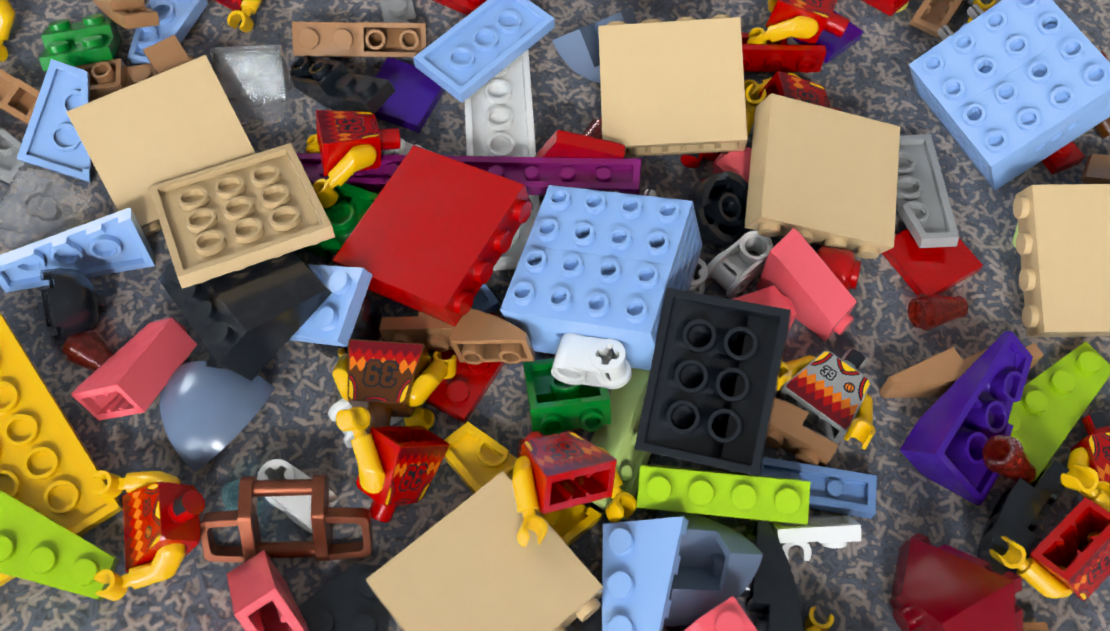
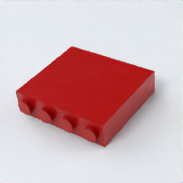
[332,145,533,327]

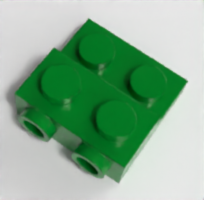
[39,14,122,71]
[302,183,379,260]
[523,358,611,436]

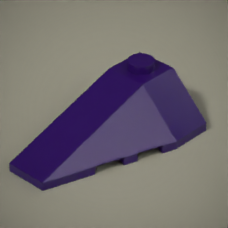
[900,331,1033,505]

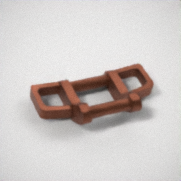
[200,474,373,563]

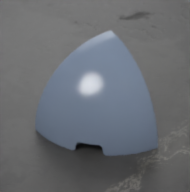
[552,8,637,83]
[159,361,275,472]
[656,510,763,626]

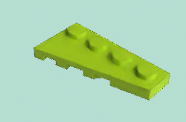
[999,341,1110,485]

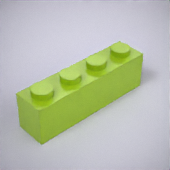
[637,464,811,525]

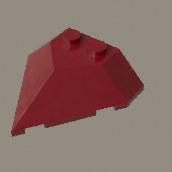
[890,533,1023,631]

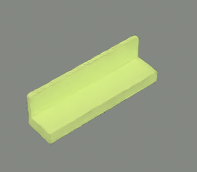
[591,368,651,519]

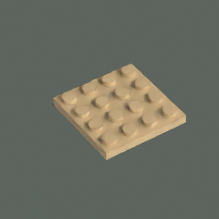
[149,143,335,289]

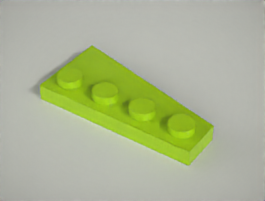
[0,490,119,601]

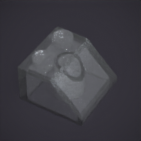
[210,44,294,125]
[0,166,102,250]

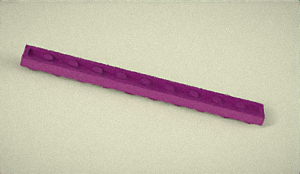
[296,153,642,195]

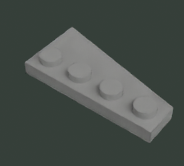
[896,134,960,248]

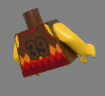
[332,339,457,434]

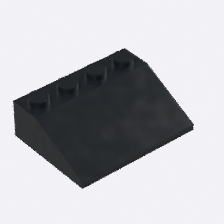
[158,251,332,381]
[634,288,792,476]

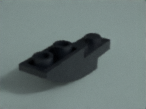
[283,56,396,114]
[977,460,1069,575]
[740,520,803,631]

